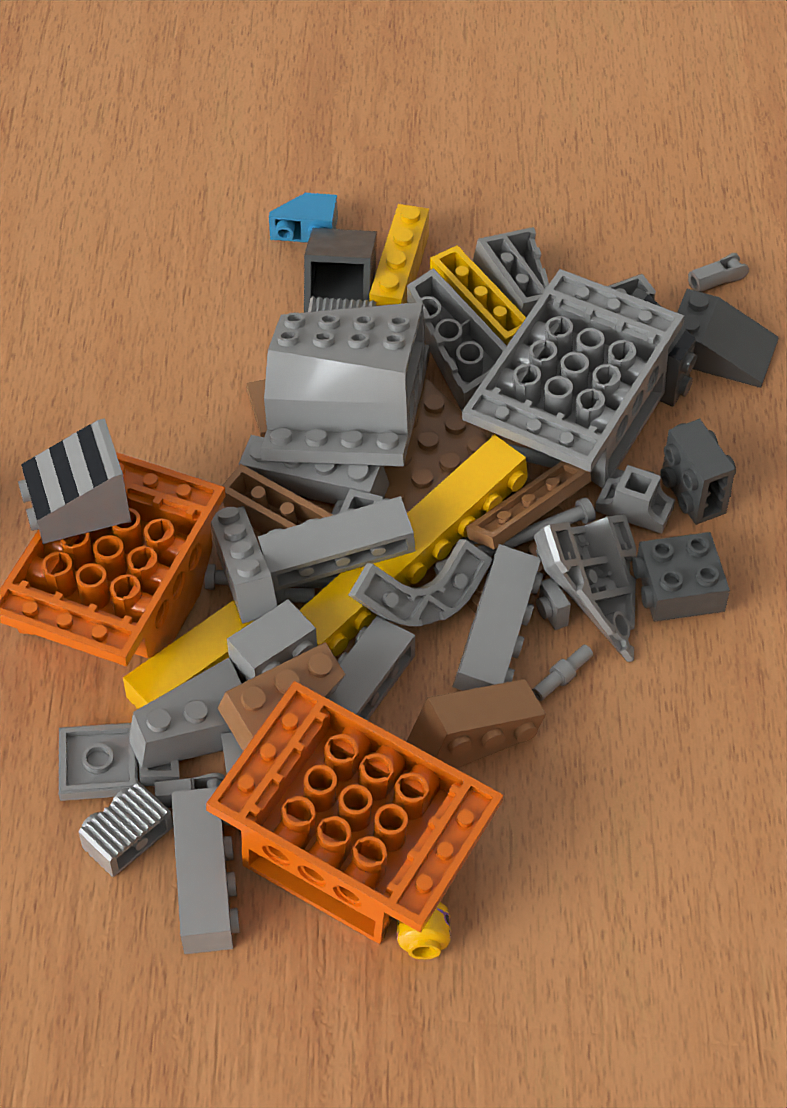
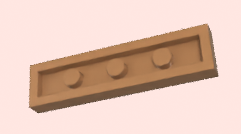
[466,461,591,550]

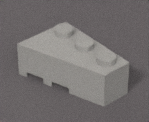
[473,227,549,317]
[129,657,242,769]

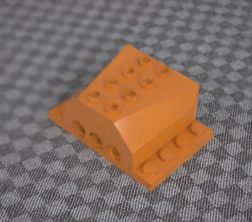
[0,452,226,667]
[206,681,504,944]

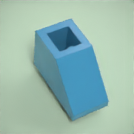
[269,192,338,243]

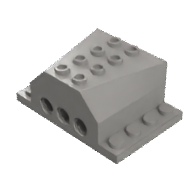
[462,269,684,488]
[260,302,430,466]

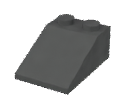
[677,289,779,388]

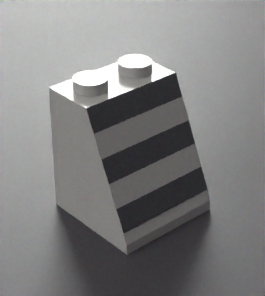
[18,418,131,544]

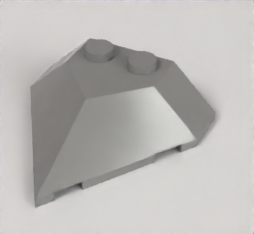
[534,514,636,662]

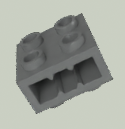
[660,419,736,525]
[632,532,730,622]

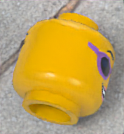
[397,902,451,960]

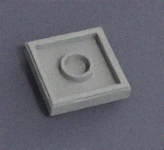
[59,723,138,801]

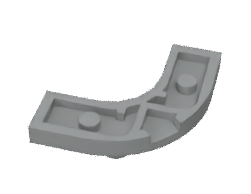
[348,539,493,626]

